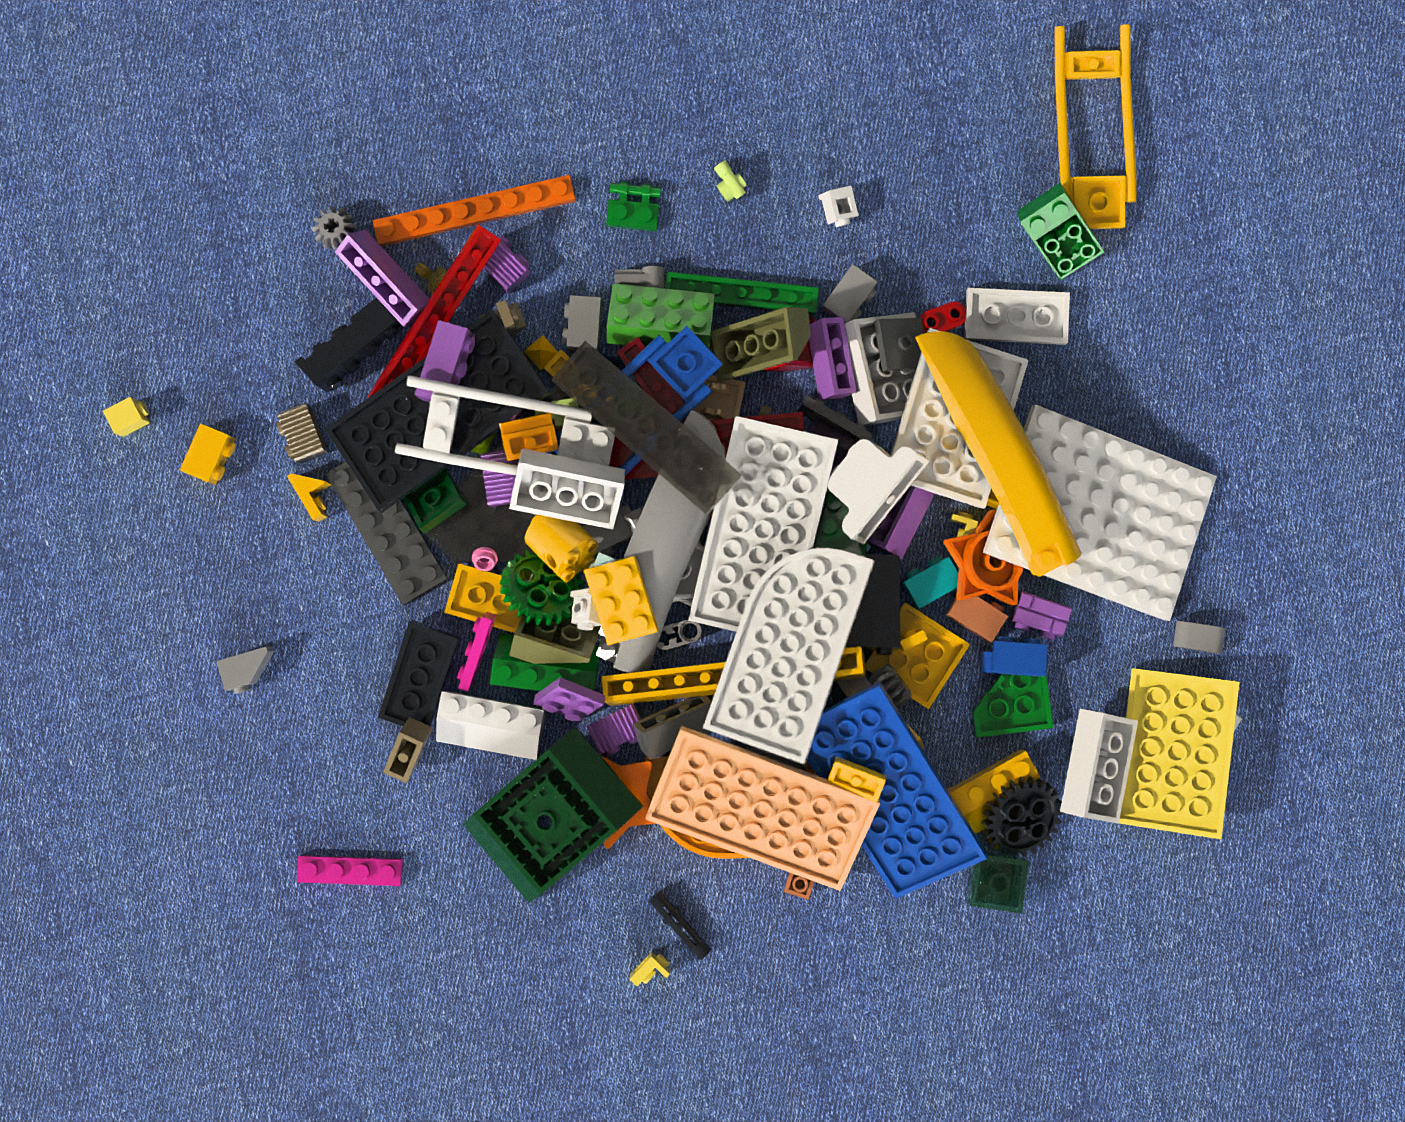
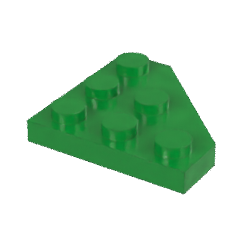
[972,674,1054,738]

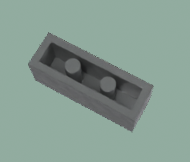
[633,696,712,760]

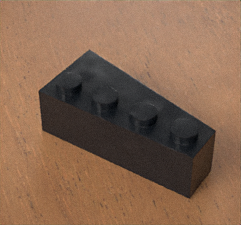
[294,297,401,392]

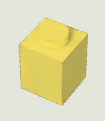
[103,397,150,437]

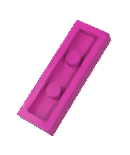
[457,612,497,692]

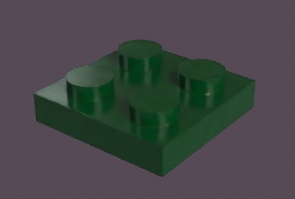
[404,468,466,534]

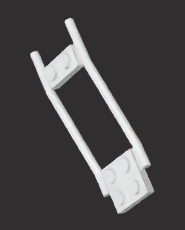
[395,375,616,475]

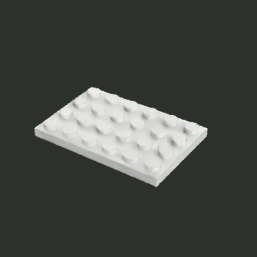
[891,328,1028,509]

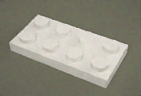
[964,288,1070,345]

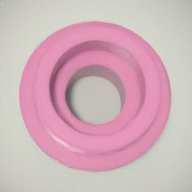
[472,547,498,571]

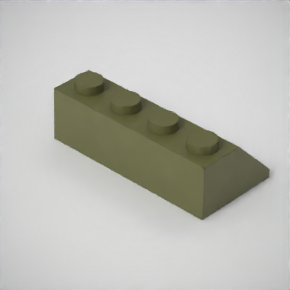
[711,307,811,382]

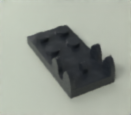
[378,620,462,726]

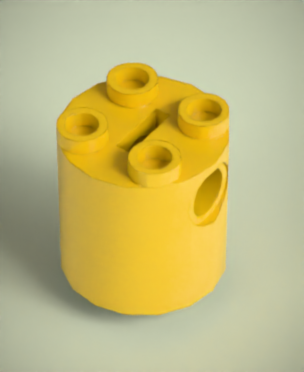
[525,514,599,582]

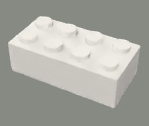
[509,448,625,529]
[1060,709,1138,823]

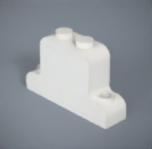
[828,439,929,544]

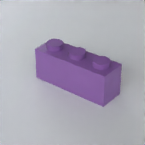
[809,317,857,401]
[415,320,475,402]

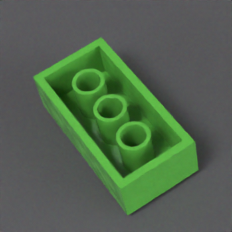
[607,283,715,349]

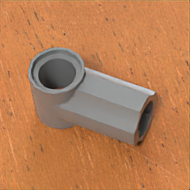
[615,266,665,289]

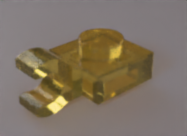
[414,262,447,293]

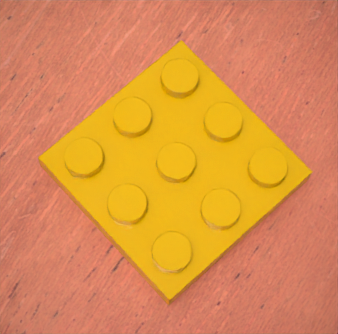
[865,602,970,709]

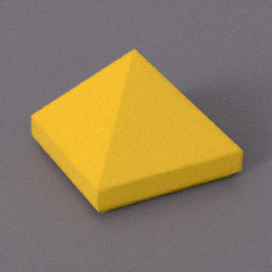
[524,335,558,371]

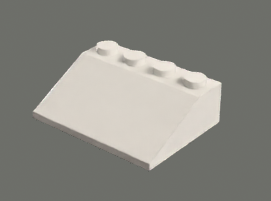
[845,312,916,426]

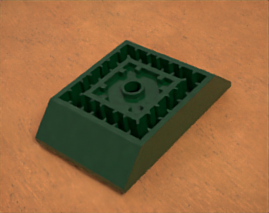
[463,726,644,903]

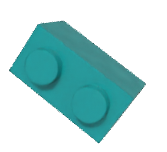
[901,555,958,609]

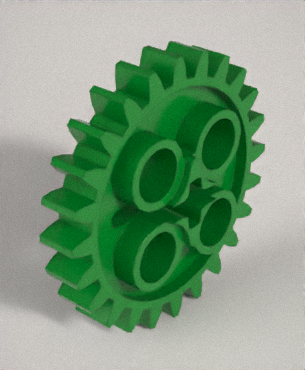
[500,550,584,626]

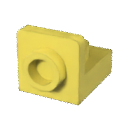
[950,512,978,537]
[630,951,670,986]

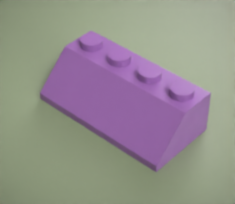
[868,445,935,559]

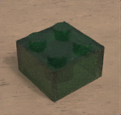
[965,852,1029,913]

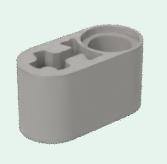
[657,620,702,650]
[1173,621,1226,654]

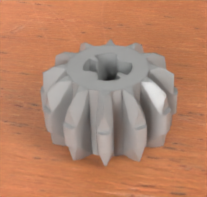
[312,206,357,251]

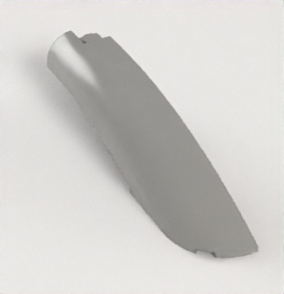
[596,410,726,673]

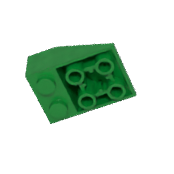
[1016,182,1104,280]

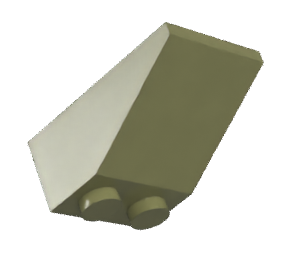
[509,614,601,664]

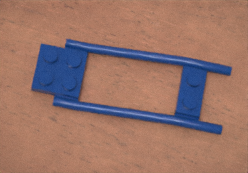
[546,326,723,476]

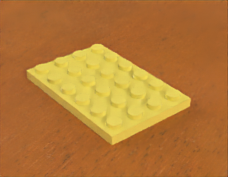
[1119,668,1239,839]

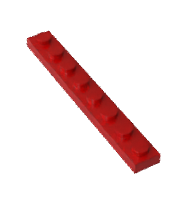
[367,224,501,398]

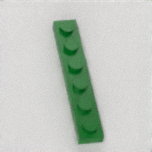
[665,272,819,315]

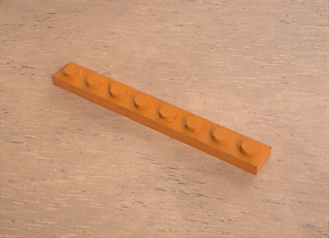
[372,175,576,247]

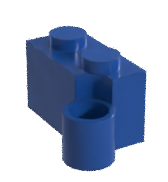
[980,637,1047,677]

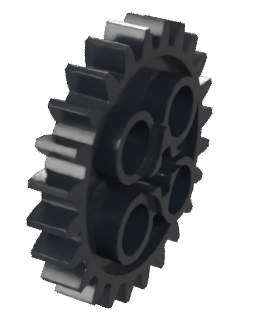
[981,776,1064,858]

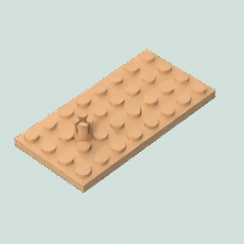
[645,726,880,891]

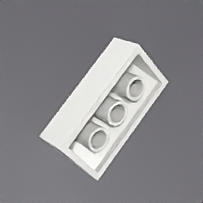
[436,691,547,760]

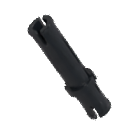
[648,890,711,960]

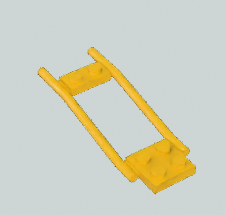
[1054,24,1137,229]

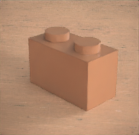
[945,595,1008,642]

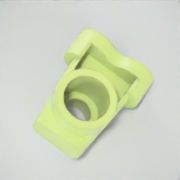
[714,160,747,202]

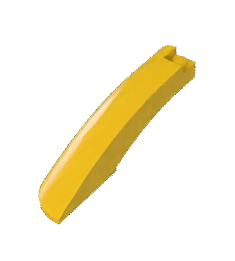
[915,331,1082,576]

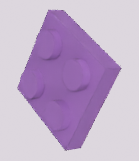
[533,677,605,721]

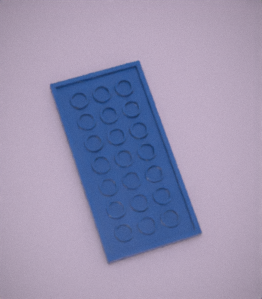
[807,682,987,899]

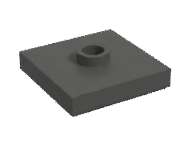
[874,318,923,372]

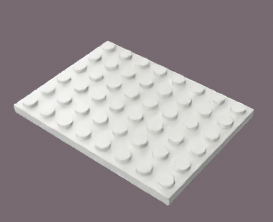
[983,405,1217,621]

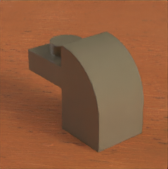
[479,300,526,336]

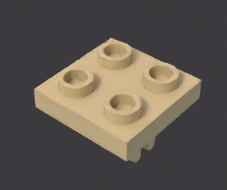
[694,375,745,420]

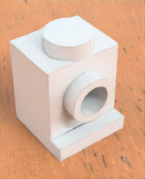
[818,186,859,228]
[570,589,601,630]

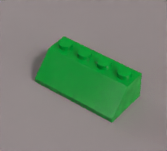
[490,633,600,691]

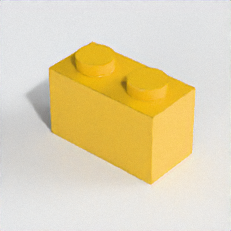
[180,423,236,485]

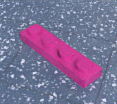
[297,855,403,886]

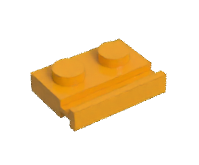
[499,413,559,461]

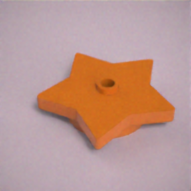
[943,510,1023,605]
[600,754,656,849]

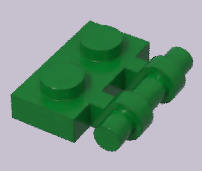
[606,181,661,232]

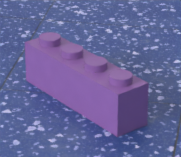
[335,230,429,327]

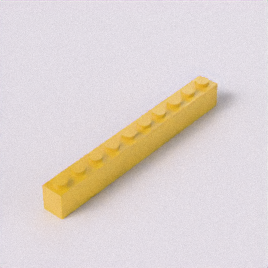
[602,647,866,706]

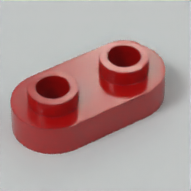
[919,302,966,334]

